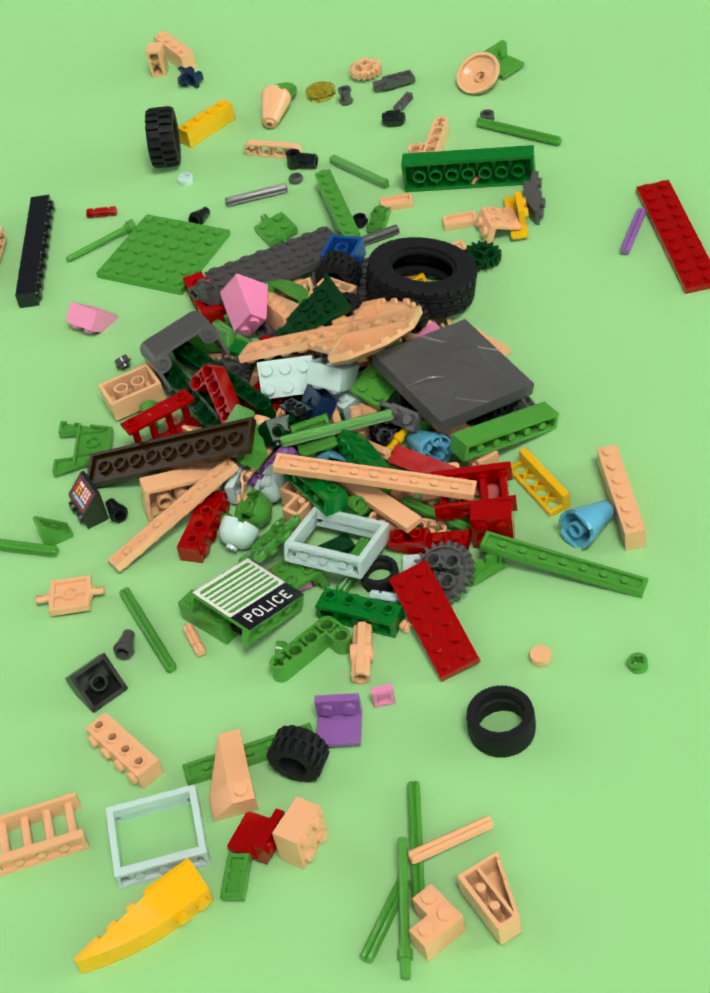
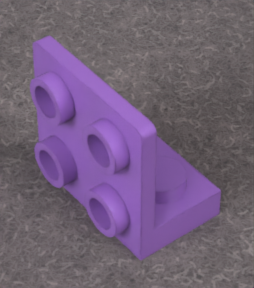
[314,693,363,747]

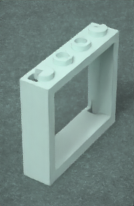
[284,506,389,579]
[105,784,212,890]

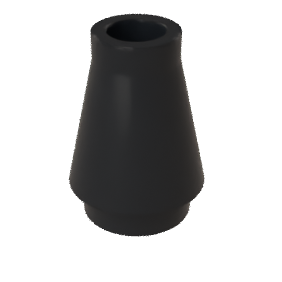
[188,207,210,225]
[105,498,128,523]

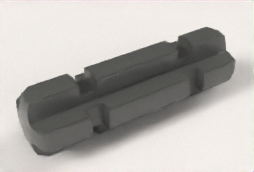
[393,92,413,110]

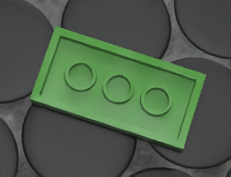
[349,340,402,411]

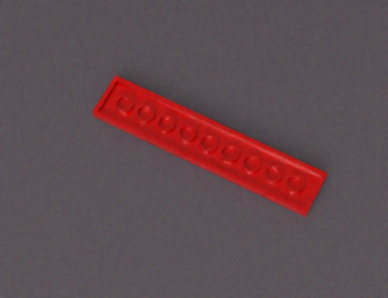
[636,180,710,294]

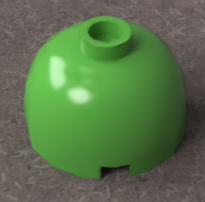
[234,489,272,529]

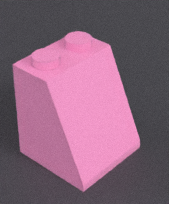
[220,273,268,337]

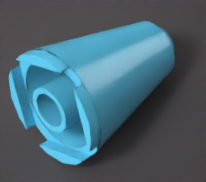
[559,500,614,549]

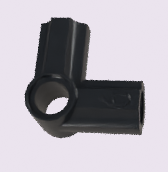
[369,423,406,445]

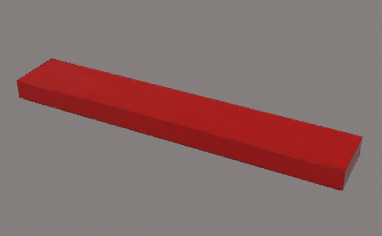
[389,444,501,498]

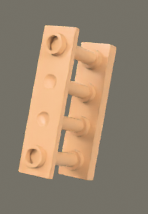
[0,792,90,877]

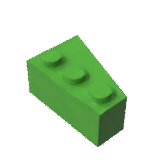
[225,404,268,470]

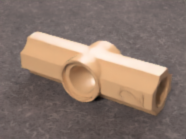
[350,622,374,684]

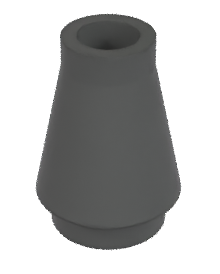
[113,629,135,660]

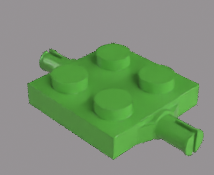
[254,212,298,247]

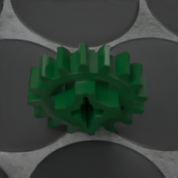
[464,240,502,270]

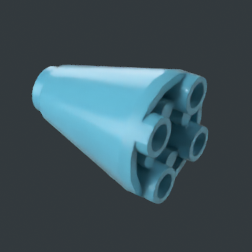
[406,430,453,463]

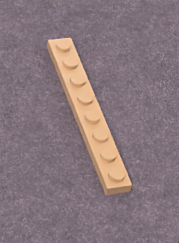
[107,459,239,572]

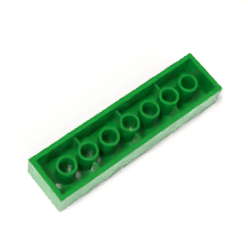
[401,145,536,192]

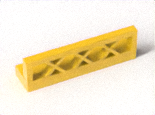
[511,447,570,517]

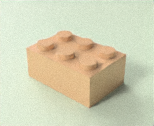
[98,364,166,421]

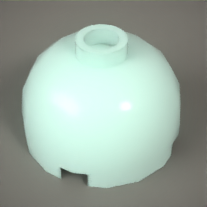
[253,463,287,503]
[219,516,260,552]

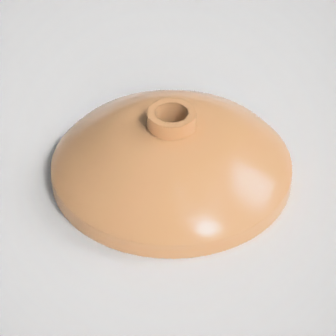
[457,52,500,94]

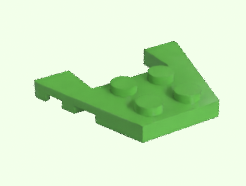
[52,421,114,476]

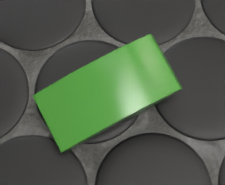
[366,205,391,233]

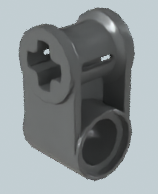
[188,278,222,306]

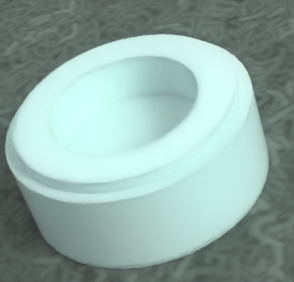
[177,172,194,186]

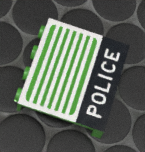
[190,558,304,647]

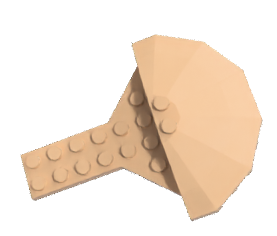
[238,298,423,366]

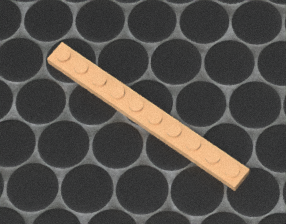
[273,453,477,501]

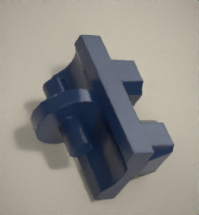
[178,66,204,89]

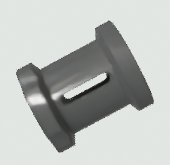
[338,85,353,106]

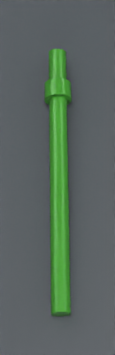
[398,837,413,981]

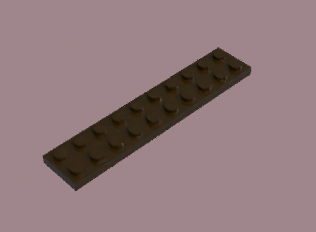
[87,417,256,488]

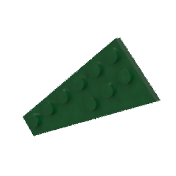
[256,273,353,363]

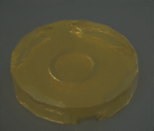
[306,81,336,103]

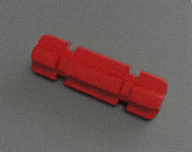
[86,206,117,218]

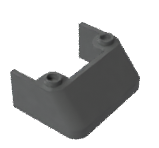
[140,311,230,392]

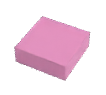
[370,683,396,707]

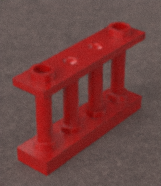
[120,389,202,443]
[430,461,518,522]

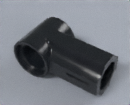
[286,149,318,170]

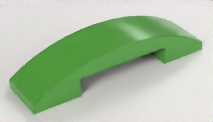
[262,279,309,304]

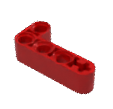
[190,363,241,423]

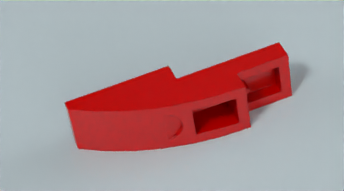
[387,527,472,555]

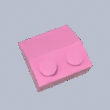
[66,302,118,334]

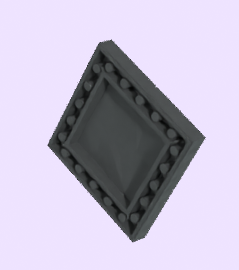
[372,319,534,433]

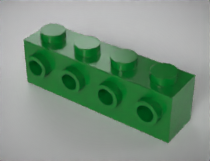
[284,455,348,516]
[315,587,405,638]

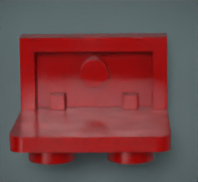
[227,808,285,865]

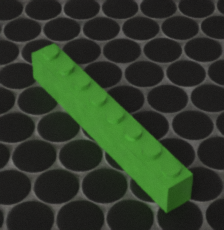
[315,169,361,237]

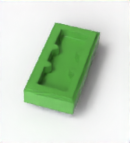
[220,853,252,901]

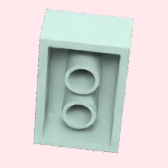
[257,354,316,399]

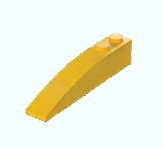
[73,858,214,974]

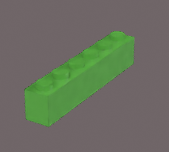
[450,401,559,462]

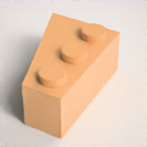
[457,851,522,945]

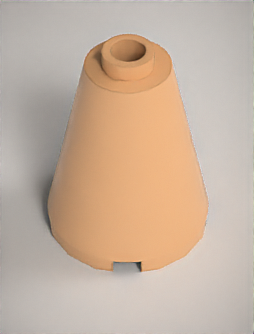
[261,85,291,128]

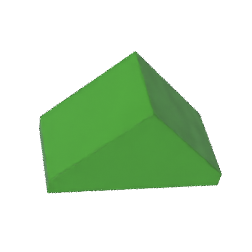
[33,516,74,545]

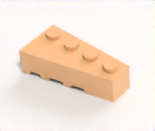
[265,292,299,330]

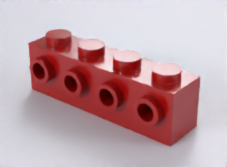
[177,491,230,563]

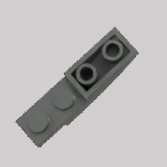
[523,171,546,225]

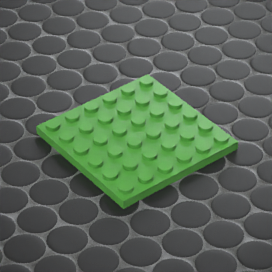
[96,214,230,295]

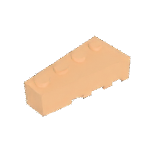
[139,462,222,522]

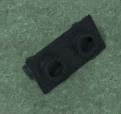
[278,399,314,422]

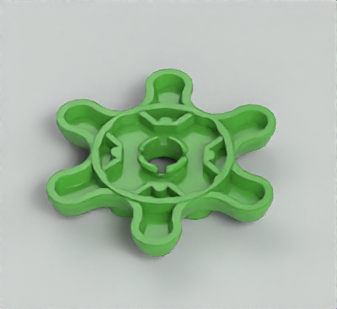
[238,514,301,563]

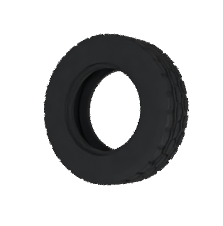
[366,237,478,320]

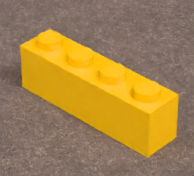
[178,99,236,148]

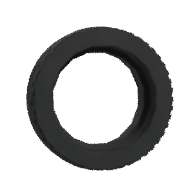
[466,685,536,758]

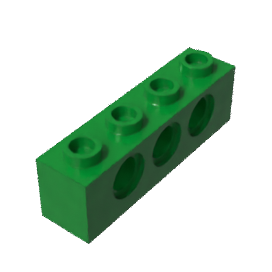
[336,429,390,469]

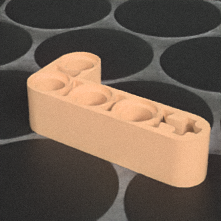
[408,116,449,153]

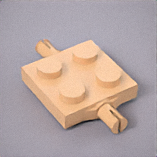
[35,575,105,616]

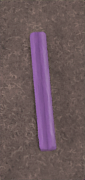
[620,207,646,255]

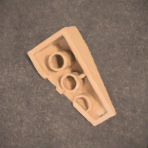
[209,729,259,822]

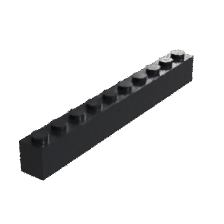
[15,194,55,308]

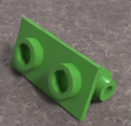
[469,553,508,585]

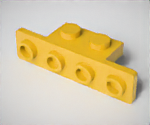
[504,191,529,240]

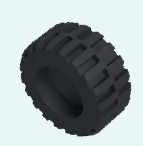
[145,106,181,168]

